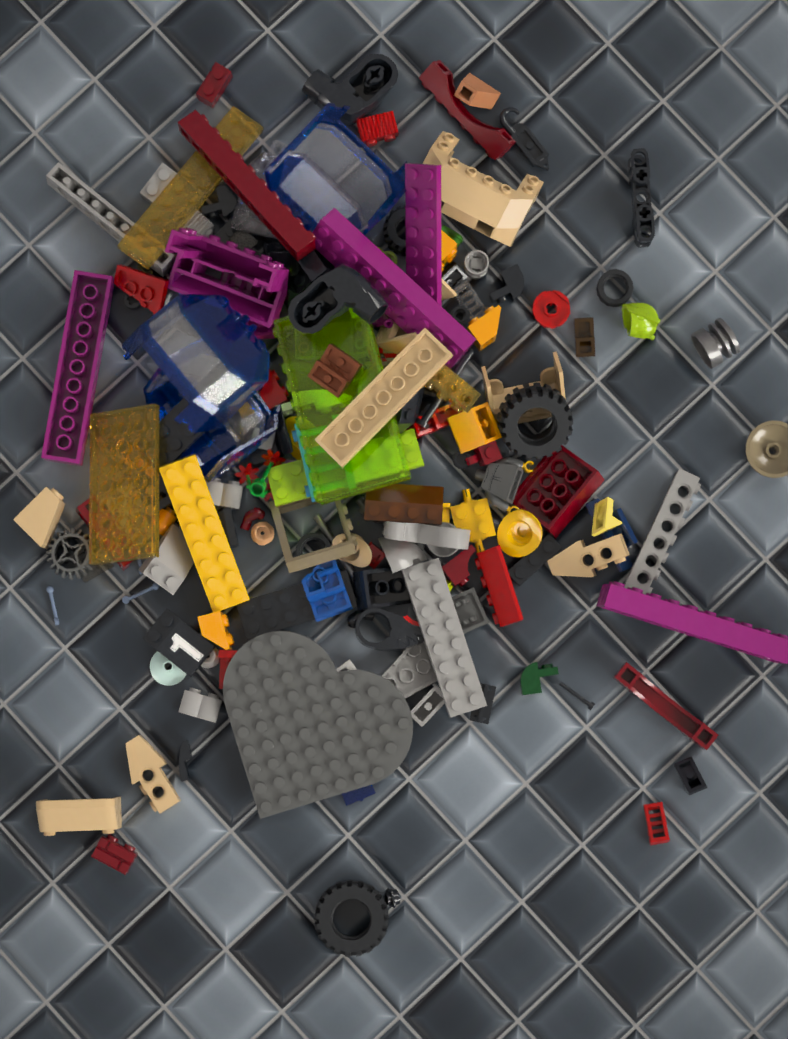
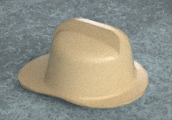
[332,533,372,568]

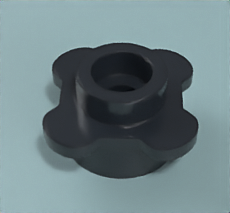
[384,888,400,908]

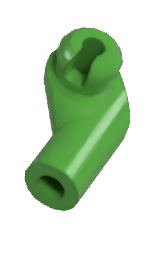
[441,225,463,247]

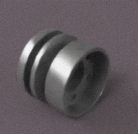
[691,318,740,369]

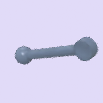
[122,583,159,604]
[46,586,60,625]

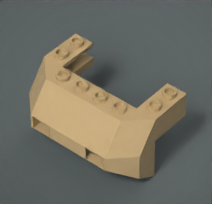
[423,131,544,247]

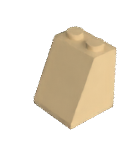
[13,487,65,550]

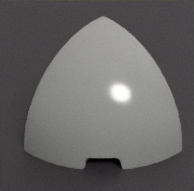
[378,537,427,574]

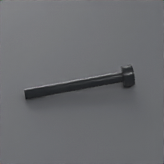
[559,682,595,710]

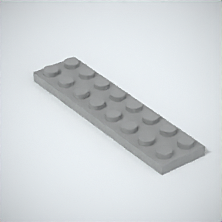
[401,558,487,718]

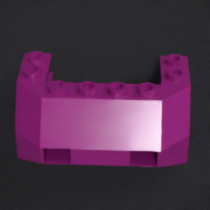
[165,227,289,328]

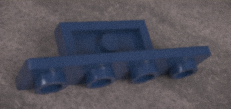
[586,498,638,572]

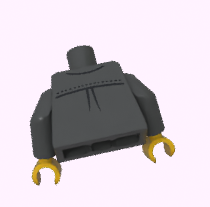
[475,457,534,514]

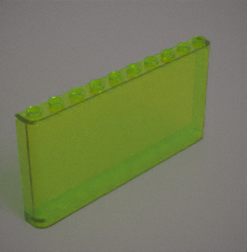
[272,308,411,505]

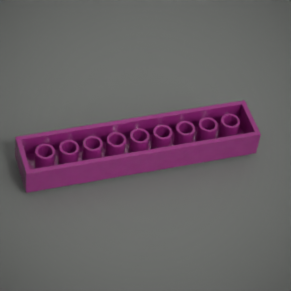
[312,208,476,371]
[41,270,114,466]
[596,581,788,664]

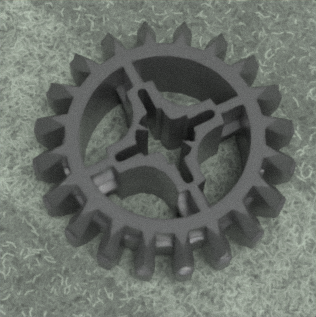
[46,528,98,580]

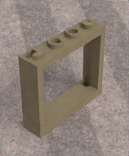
[269,489,358,573]

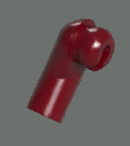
[240,507,265,531]

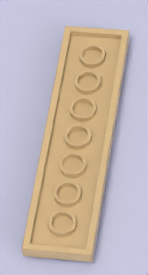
[314,328,453,468]

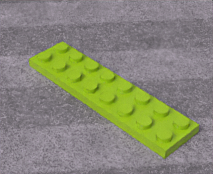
[265,428,424,507]

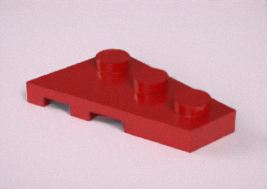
[113,264,169,318]

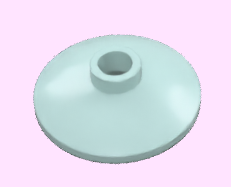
[150,651,187,686]

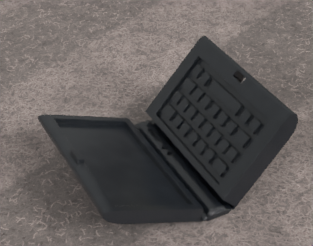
[239,405,293,465]

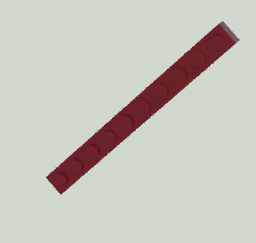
[178,109,316,261]

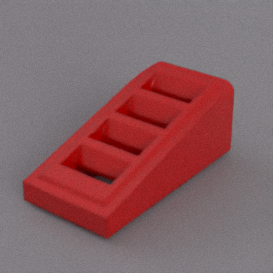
[643,802,670,845]

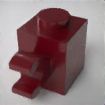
[465,440,502,466]

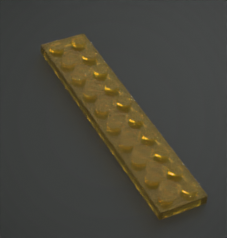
[117,106,264,270]

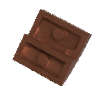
[307,343,363,398]

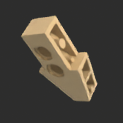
[547,533,630,577]
[125,735,181,814]

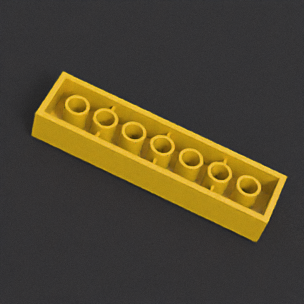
[159,454,250,613]

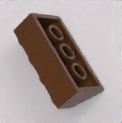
[364,482,444,525]

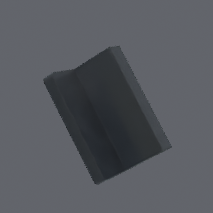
[217,507,239,548]

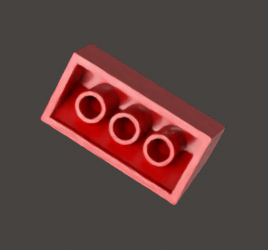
[474,545,523,628]

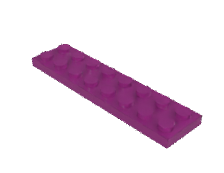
[405,163,442,307]

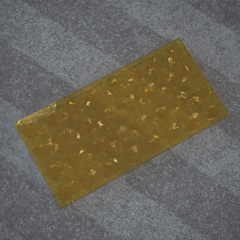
[89,404,159,565]

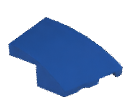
[301,560,353,622]

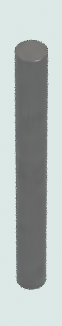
[314,514,356,583]

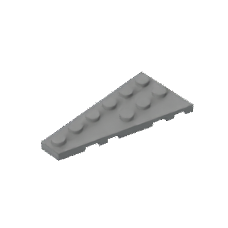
[382,642,437,699]

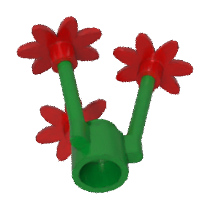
[235,449,286,501]

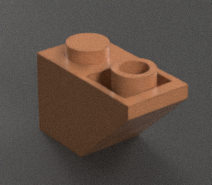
[454,73,501,109]

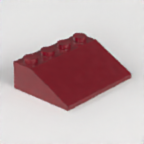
[513,445,604,538]

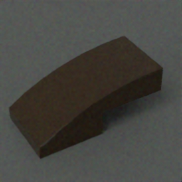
[574,317,595,357]

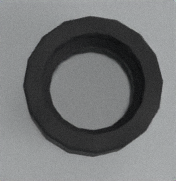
[596,269,633,307]
[296,533,331,569]

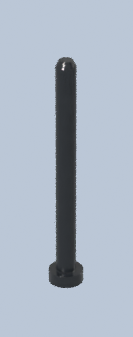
[415,349,474,430]

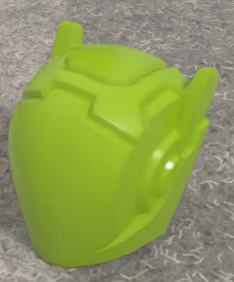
[622,303,660,340]

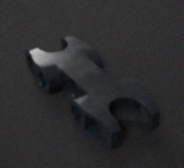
[628,148,655,248]

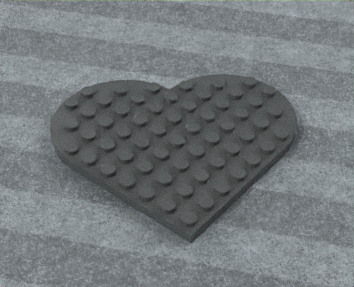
[223,631,413,819]

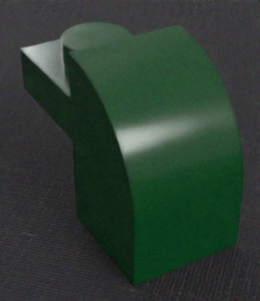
[520,662,559,696]

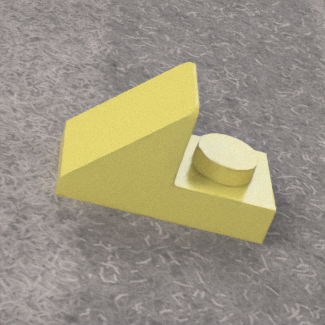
[592,497,622,537]

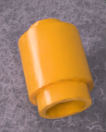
[151,507,177,536]

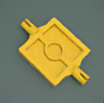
[450,489,496,553]

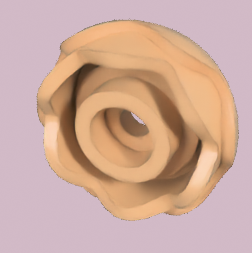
[251,521,275,546]

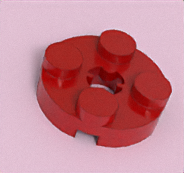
[532,290,570,329]

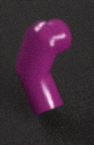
[371,313,393,328]

